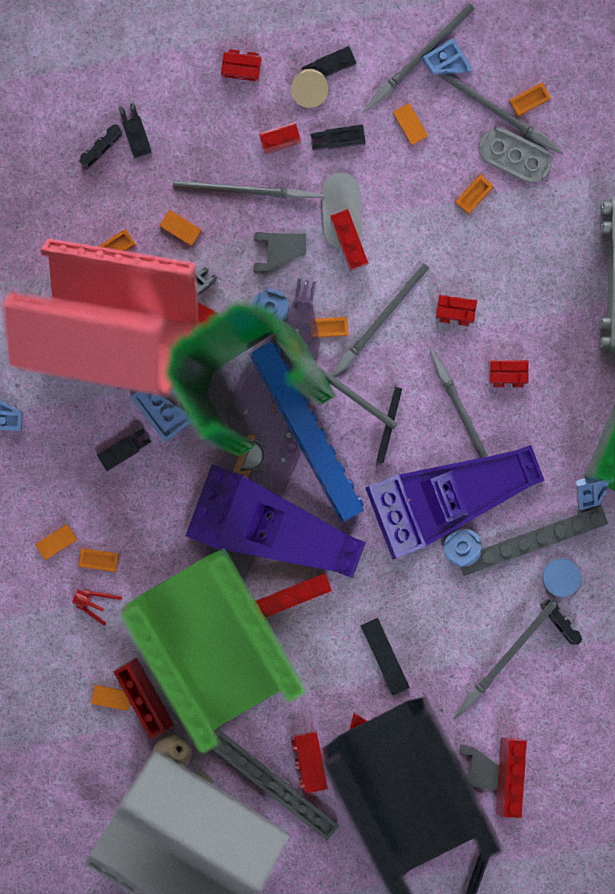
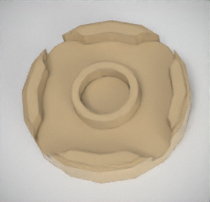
[291,69,329,108]

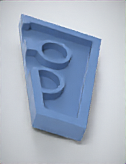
[130,391,192,443]

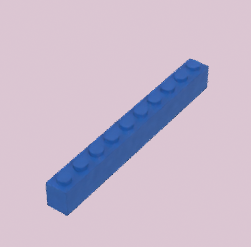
[249,341,364,522]

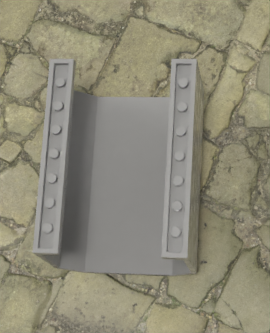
[84,749,289,894]

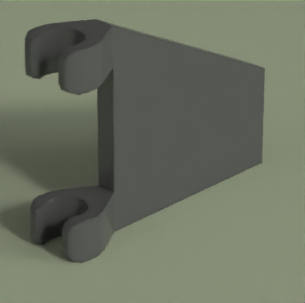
[254,232,306,272]
[459,745,499,790]

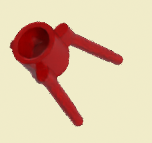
[72,589,122,626]

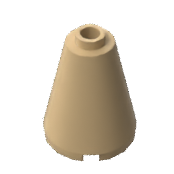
[153,734,191,767]

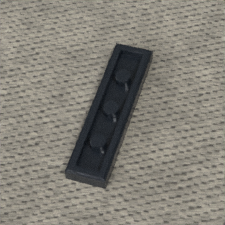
[376,387,402,463]
[360,617,410,695]

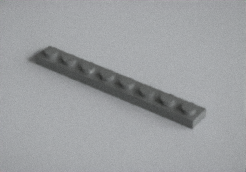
[461,506,608,576]
[211,729,339,841]

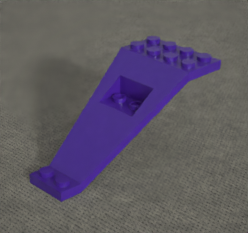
[365,445,545,560]
[185,464,366,578]

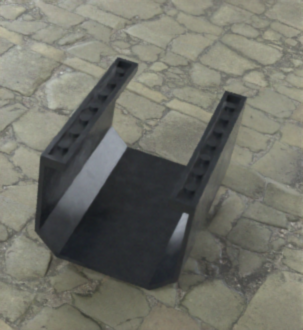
[322,696,503,894]

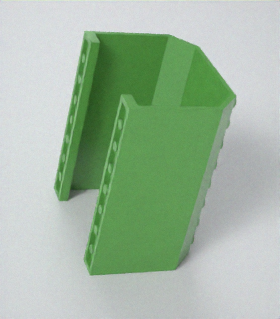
[121,548,305,753]

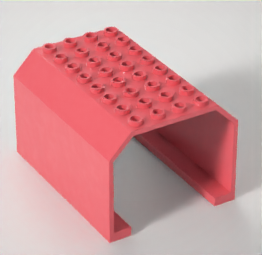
[3,239,198,397]

